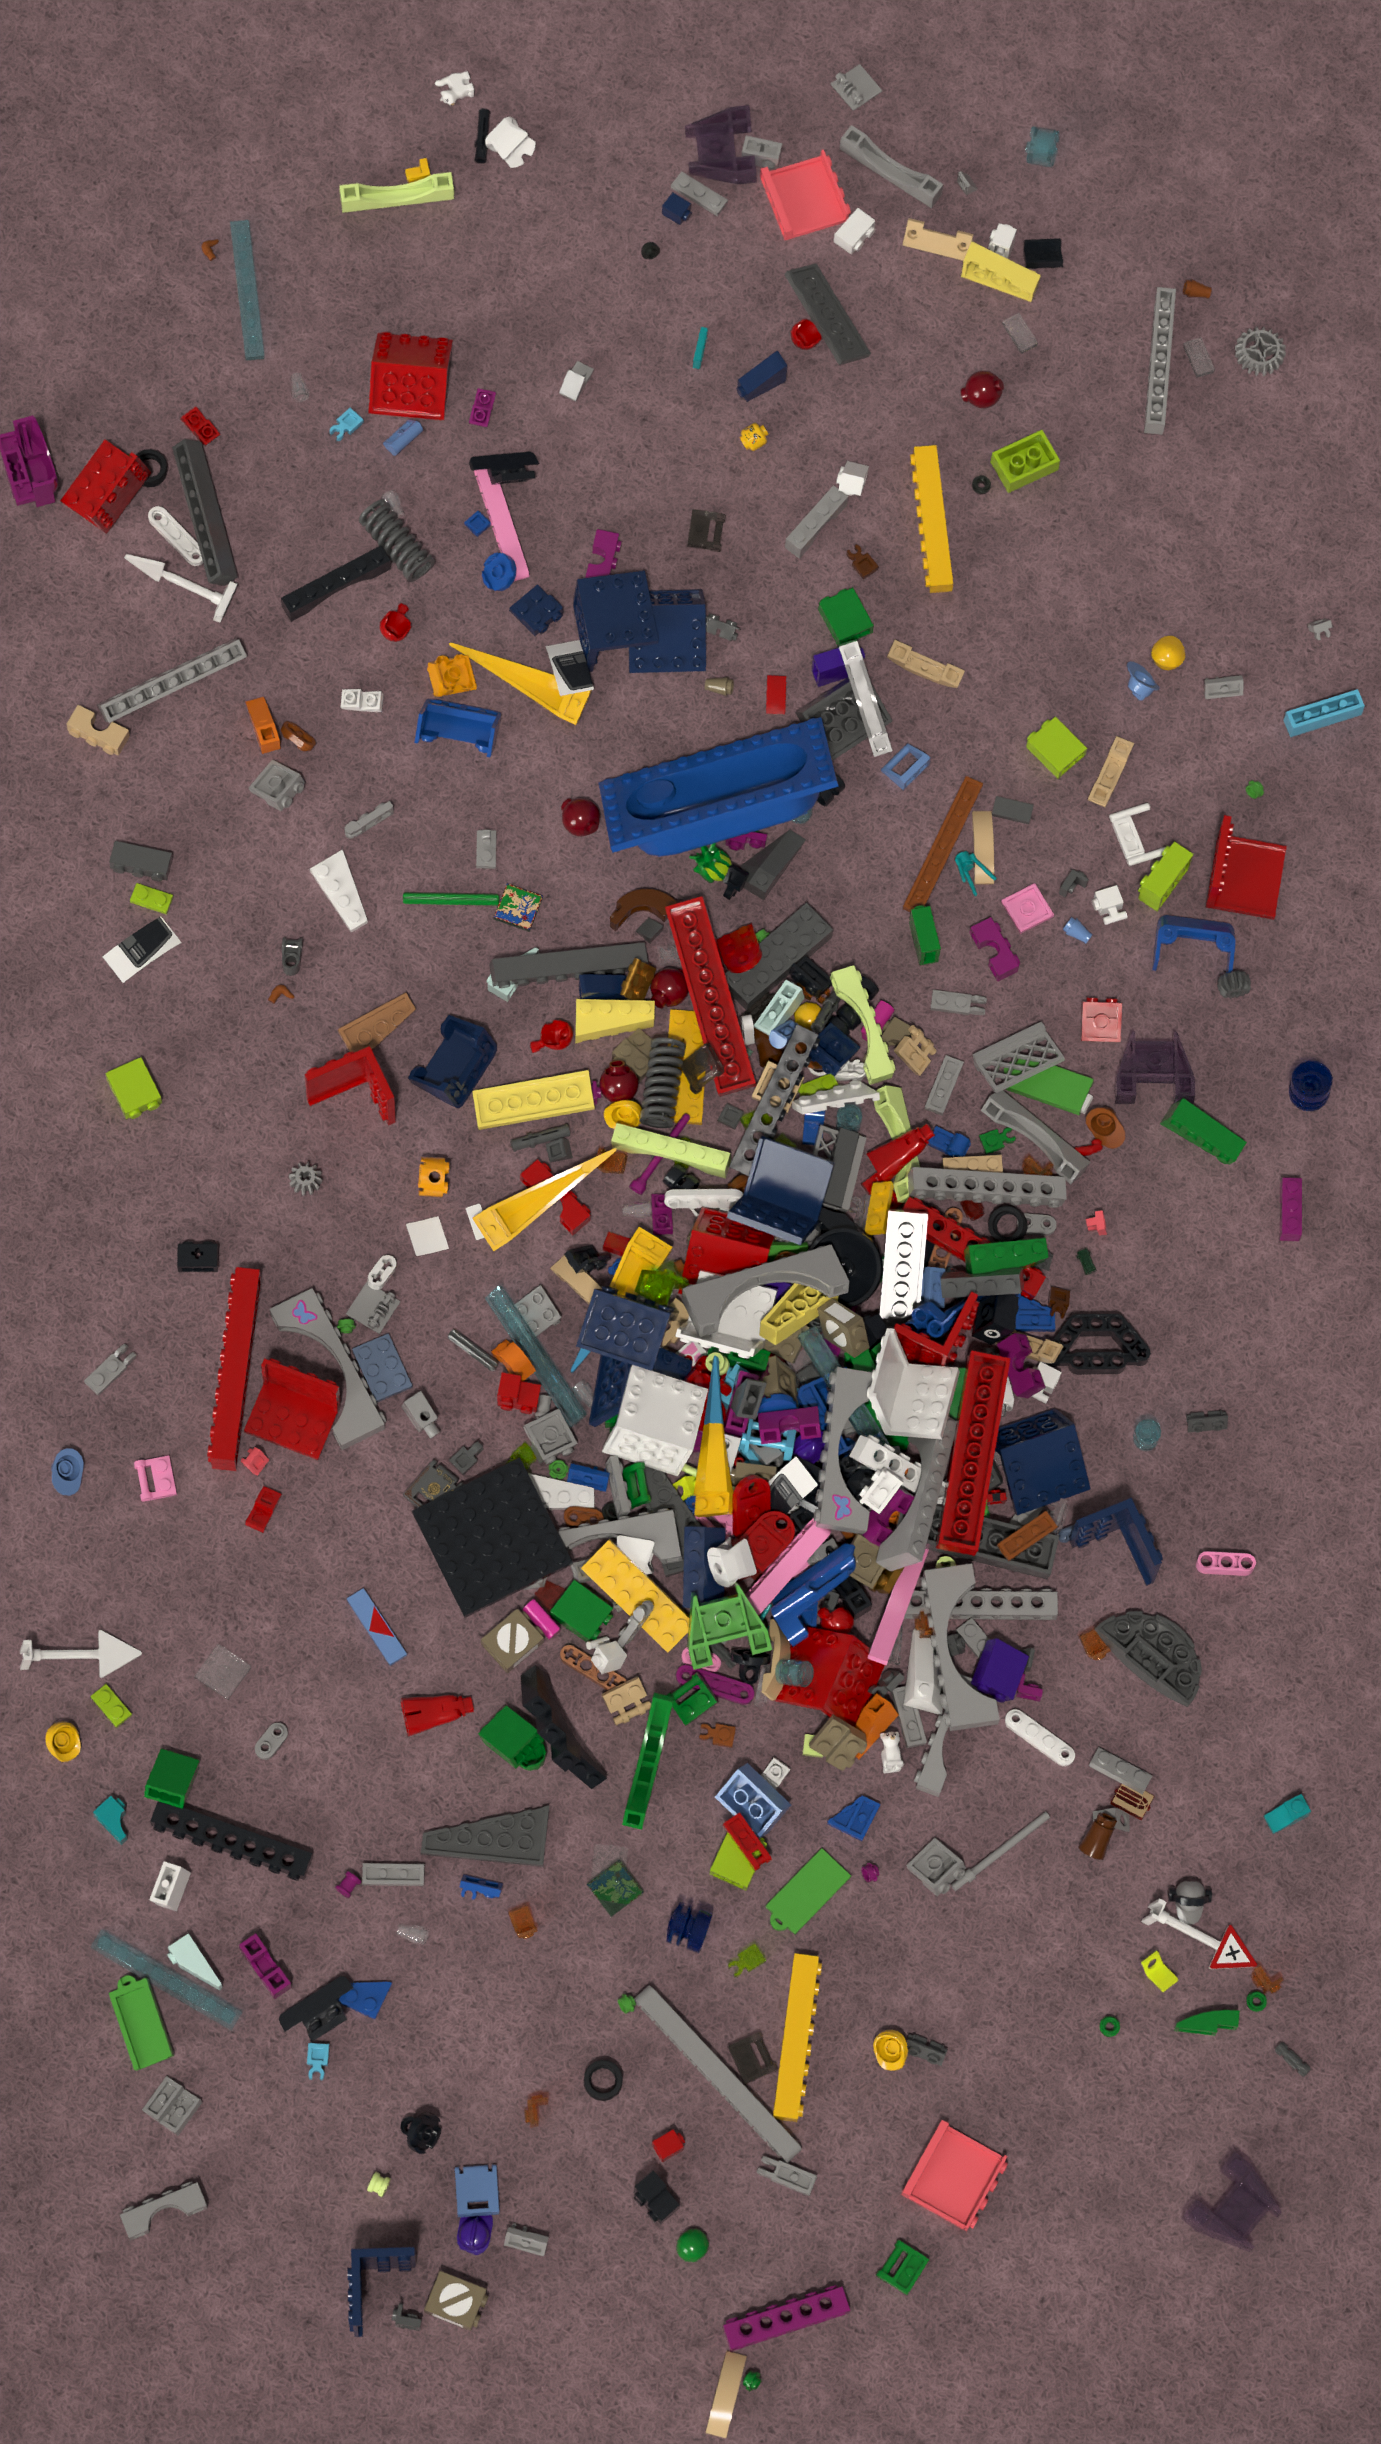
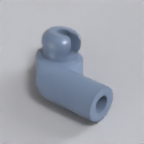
[1058,1524,1075,1543]

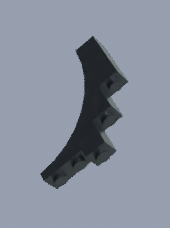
[520,1665,607,1789]

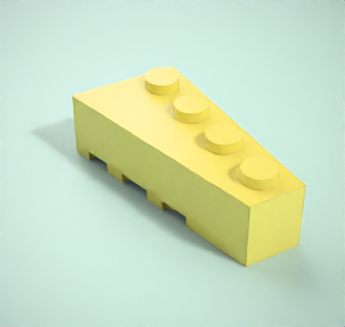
[961,242,1041,302]
[575,999,655,1044]
[759,1283,838,1345]

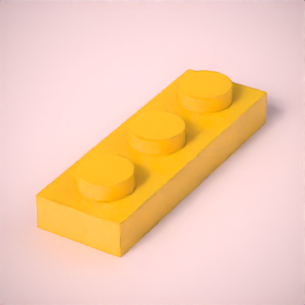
[865,1181,894,1235]

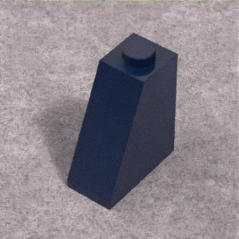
[736,351,787,402]
[579,974,628,1000]

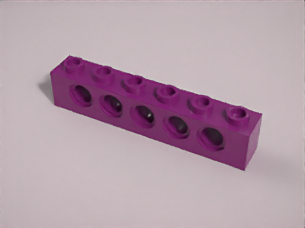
[723,2285,850,2352]

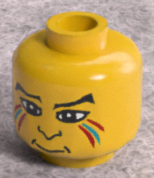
[739,423,769,451]

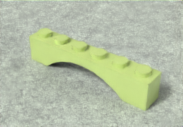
[339,172,454,213]
[830,965,895,1085]
[874,1085,923,1203]
[611,1123,731,1179]

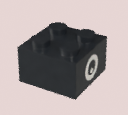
[972,1294,1019,1345]

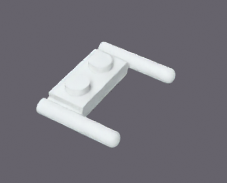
[1109,803,1166,866]

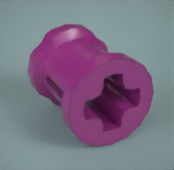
[335,1871,361,1899]

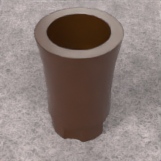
[754,1028,783,1068]
[1078,1812,1117,1860]

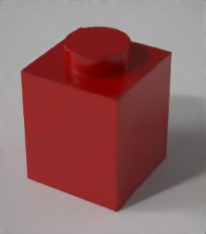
[652,2129,685,2163]

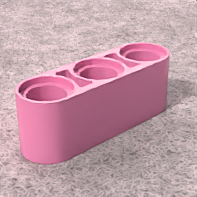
[1196,1551,1256,1576]

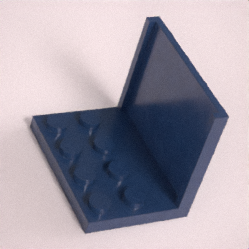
[573,571,659,672]
[629,589,706,673]
[727,1136,835,1245]
[576,1286,679,1371]
[589,1348,693,1427]
[995,1408,1091,1515]
[1069,1498,1163,1586]
[347,2247,416,2337]

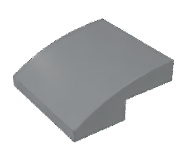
[142,2076,202,2136]

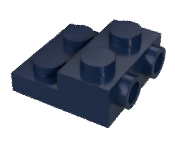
[509,584,563,636]
[804,1023,861,1077]

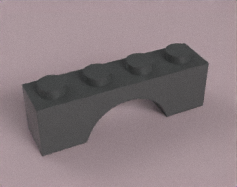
[940,1268,1024,1298]

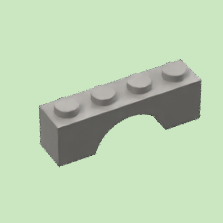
[785,485,848,559]
[120,2182,207,2241]

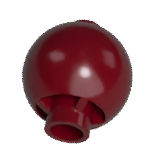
[961,370,1004,409]
[561,798,600,837]
[650,968,689,1009]
[599,1060,639,1103]

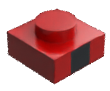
[987,1490,1007,1505]

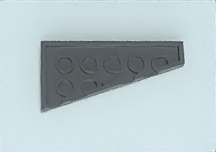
[634,1463,701,1577]
[421,1806,549,1867]

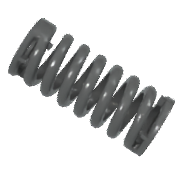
[358,499,435,582]
[639,1038,686,1128]

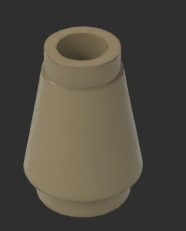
[705,677,734,696]

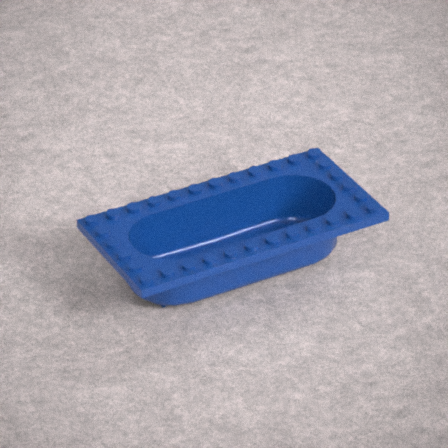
[599,717,839,857]

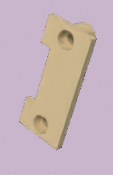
[903,218,973,261]

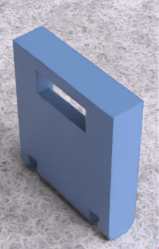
[455,2164,499,2217]

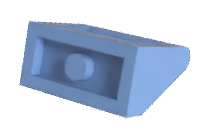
[881,744,930,790]
[920,1267,945,1309]

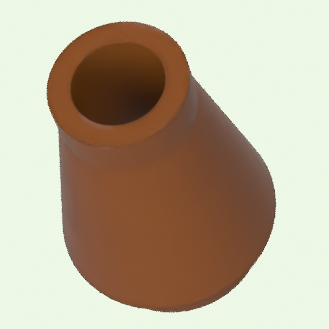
[1183,279,1212,298]

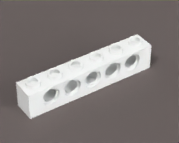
[849,1435,947,1507]

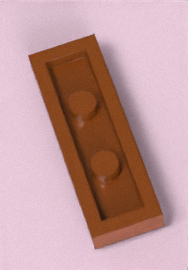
[997,1511,1058,1562]

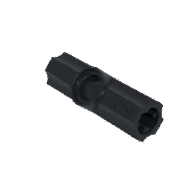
[838,1454,859,1478]

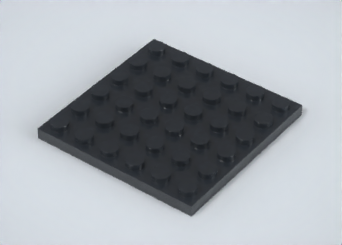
[412,1458,573,1618]

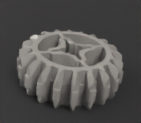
[1235,326,1286,376]

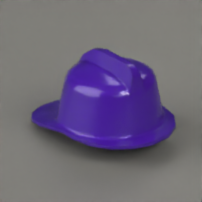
[792,1431,825,1464]
[457,2207,493,2255]

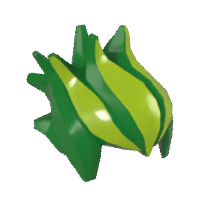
[689,843,732,883]

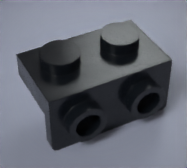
[1023,238,1063,269]
[789,956,832,999]
[564,1244,612,1274]

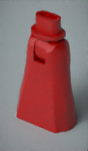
[867,1123,935,1182]
[401,1695,474,1737]

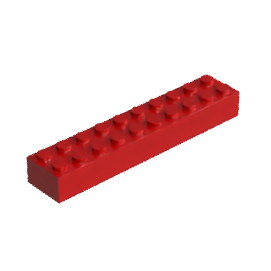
[665,896,757,1097]
[207,1267,261,1471]
[935,1350,1011,1556]

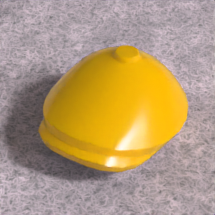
[1151,636,1185,670]
[603,1100,642,1129]
[45,1721,81,1762]
[873,2030,908,2071]

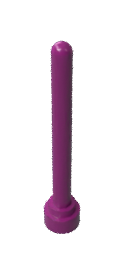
[629,1114,690,1195]

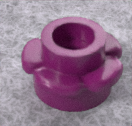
[861,1863,879,1882]

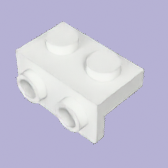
[859,1467,904,1514]

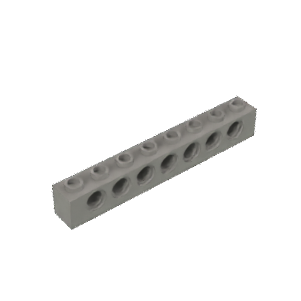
[1144,287,1176,435]
[97,639,247,723]
[908,1167,1067,1208]
[904,1588,1058,1620]

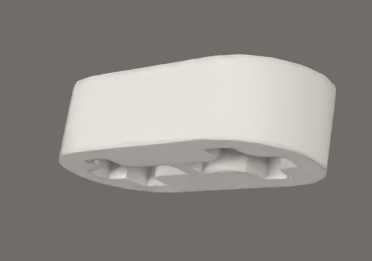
[741,1014,754,1045]
[367,1255,396,1290]

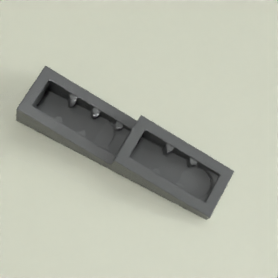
[824,1127,859,1208]

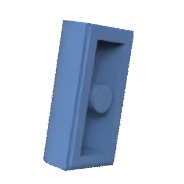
[383,419,423,456]
[769,1019,799,1049]

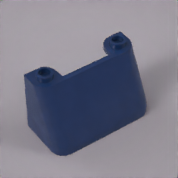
[408,1015,497,1108]

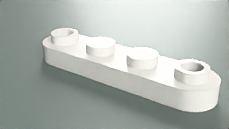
[148,506,203,566]
[664,1189,743,1209]
[1005,1709,1075,1766]

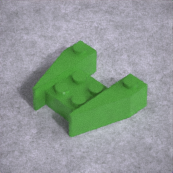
[687,1581,772,1670]

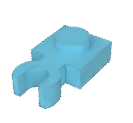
[330,408,364,441]
[738,1440,762,1465]
[307,2043,329,2080]

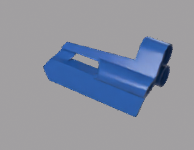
[905,1296,985,1338]
[771,1544,856,1647]

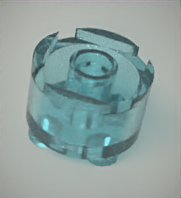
[1026,126,1060,167]

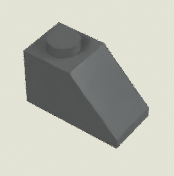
[731,1378,767,1420]

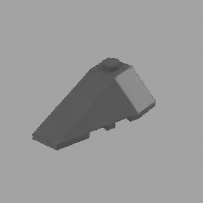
[740,830,806,900]

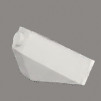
[903,1629,944,1715]

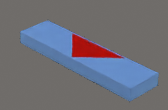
[347,1588,407,1666]

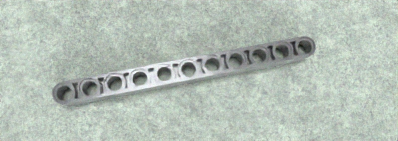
[634,1985,802,2163]

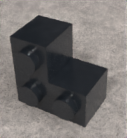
[633,2170,680,2224]

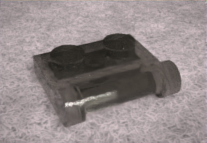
[687,509,726,552]
[681,1043,724,1094]
[728,2032,779,2085]

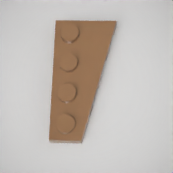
[338,993,416,1053]

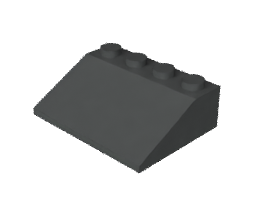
[795,677,893,761]

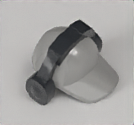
[1167,1881,1212,1925]

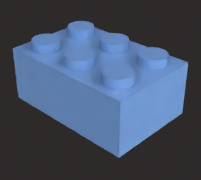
[715,1763,791,1839]

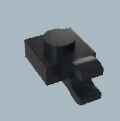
[723,864,749,900]

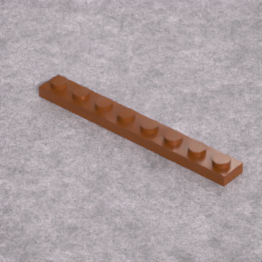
[903,776,983,913]

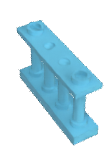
[741,1388,800,1461]

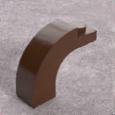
[609,889,677,931]

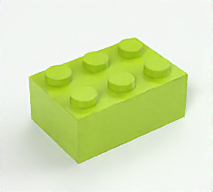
[991,430,1060,493]
[1138,842,1194,912]

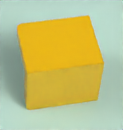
[405,158,430,183]

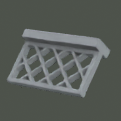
[973,1021,1065,1093]
[812,1125,866,1214]

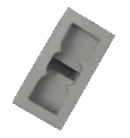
[741,136,782,170]

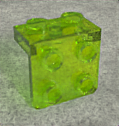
[634,1268,691,1305]

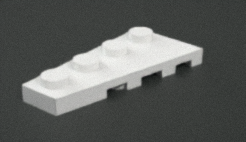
[310,850,368,932]
[792,1080,880,1114]
[528,1473,594,1510]

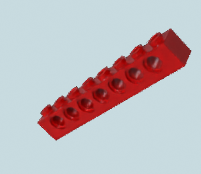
[901,1197,1046,1301]

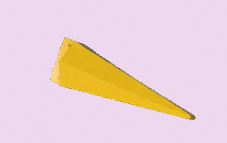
[449,643,592,725]
[472,1148,617,1251]

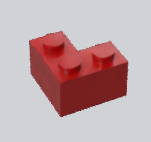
[497,1372,541,1414]

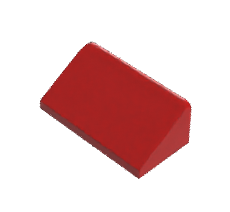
[603,1232,631,1256]

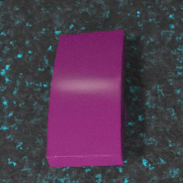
[469,388,496,428]
[725,832,767,851]
[651,1194,673,1235]

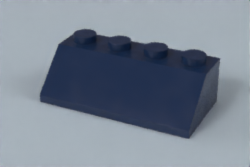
[683,1527,726,1608]

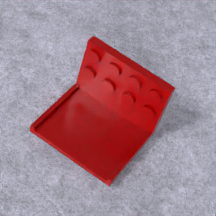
[369,332,453,420]
[60,439,151,534]
[1206,815,1287,920]
[304,1046,396,1126]
[678,1207,776,1294]
[894,1291,979,1367]
[244,1358,341,1460]
[773,1626,885,1727]

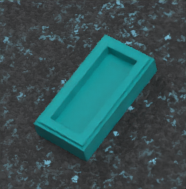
[693,327,708,369]

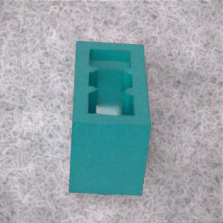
[1263,1794,1311,1834]
[93,1796,127,1845]

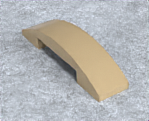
[887,640,965,688]
[1088,736,1134,807]
[972,811,994,884]
[550,1255,601,1304]
[996,1330,1064,1363]
[761,1619,790,1701]
[706,2351,747,2438]

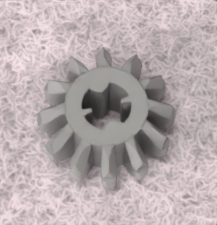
[289,1162,322,1196]

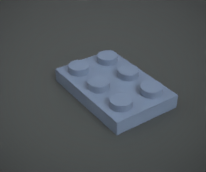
[352,1333,413,1402]

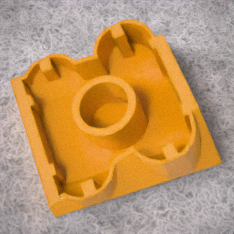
[427,654,477,697]

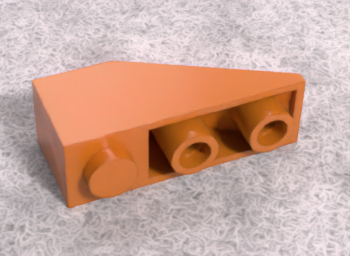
[245,697,280,754]
[855,1693,898,1759]

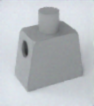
[401,1391,440,1439]
[749,1430,784,1474]

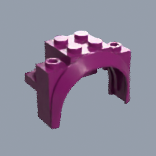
[0,415,59,507]

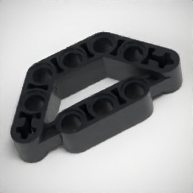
[1046,1314,1151,1375]

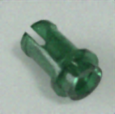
[1076,1249,1097,1275]

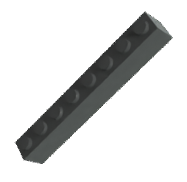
[172,439,237,586]
[489,942,648,988]

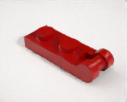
[723,1812,772,1871]

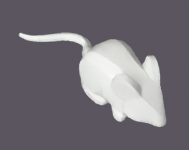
[808,1059,866,1081]

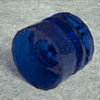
[1289,1060,1333,1111]
[666,1901,713,1953]

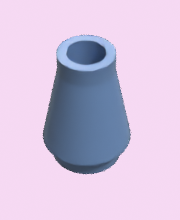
[1062,917,1092,944]

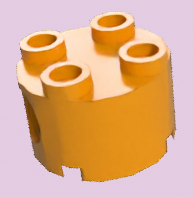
[418,1156,449,1197]

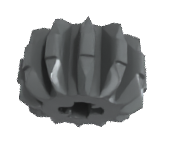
[1218,971,1251,999]

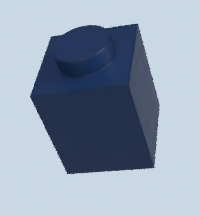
[662,192,692,225]

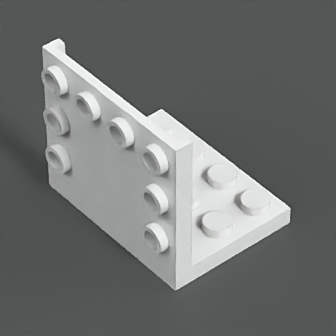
[675,1270,778,1359]
[867,1328,960,1439]
[602,1365,708,1476]

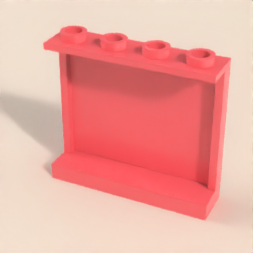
[760,150,851,240]
[901,2120,1008,2232]

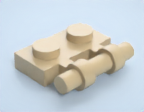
[894,1025,937,1076]
[601,1676,651,1726]

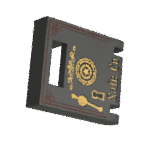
[403,1459,465,1508]

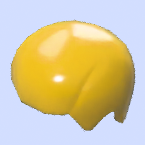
[794,1002,821,1031]

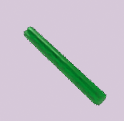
[403,892,499,906]

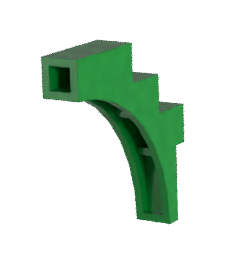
[622,1693,674,1830]

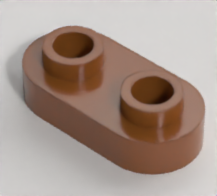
[280,721,316,752]
[564,1506,604,1528]

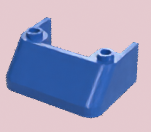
[414,699,501,757]
[1152,915,1236,973]
[797,1367,884,1457]

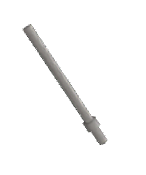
[951,1812,1050,1891]

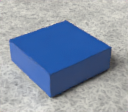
[464,511,491,537]

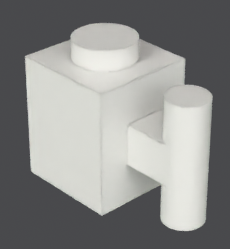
[1092,885,1127,925]
[1031,1362,1062,1404]
[586,1636,627,1674]

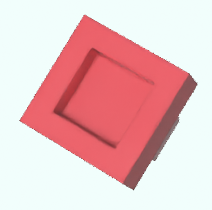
[1086,1210,1107,1235]
[241,1447,269,1476]

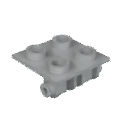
[830,64,882,111]
[346,1282,401,1334]
[510,1285,562,1340]

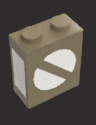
[817,1298,870,1358]
[481,1609,544,1674]
[424,2271,489,2331]

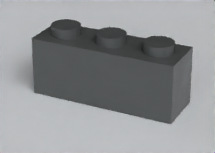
[109,841,173,882]

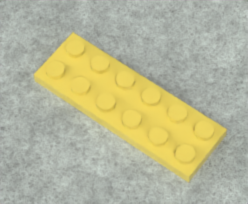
[472,1070,595,1130]

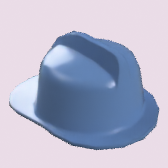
[1127,661,1160,701]
[51,1448,84,1496]

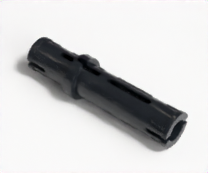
[474,108,490,164]

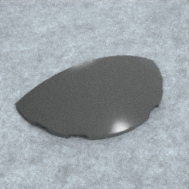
[1095,1611,1202,1707]

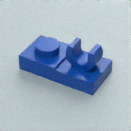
[567,1463,610,1492]
[460,1874,503,1899]

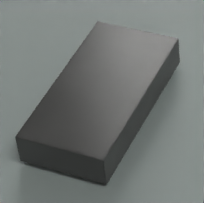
[992,796,1034,825]

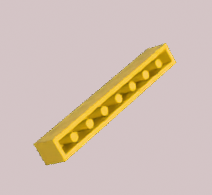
[910,445,953,593]
[773,1953,822,2122]

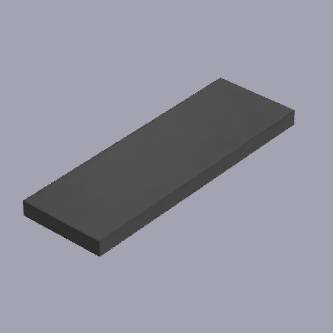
[784,263,871,365]

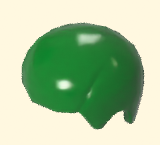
[520,1743,547,1771]
[676,2228,709,2262]

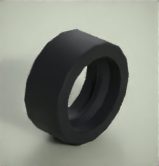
[136,449,167,488]
[988,1206,1028,1242]
[583,2060,623,2101]

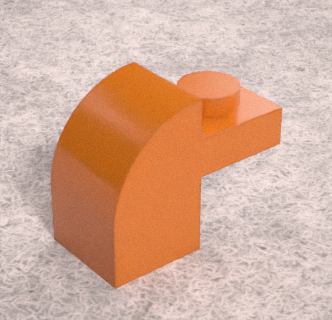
[491,1340,536,1382]

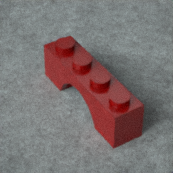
[520,1159,591,1236]

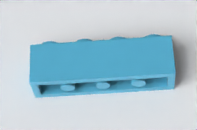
[1283,689,1365,737]

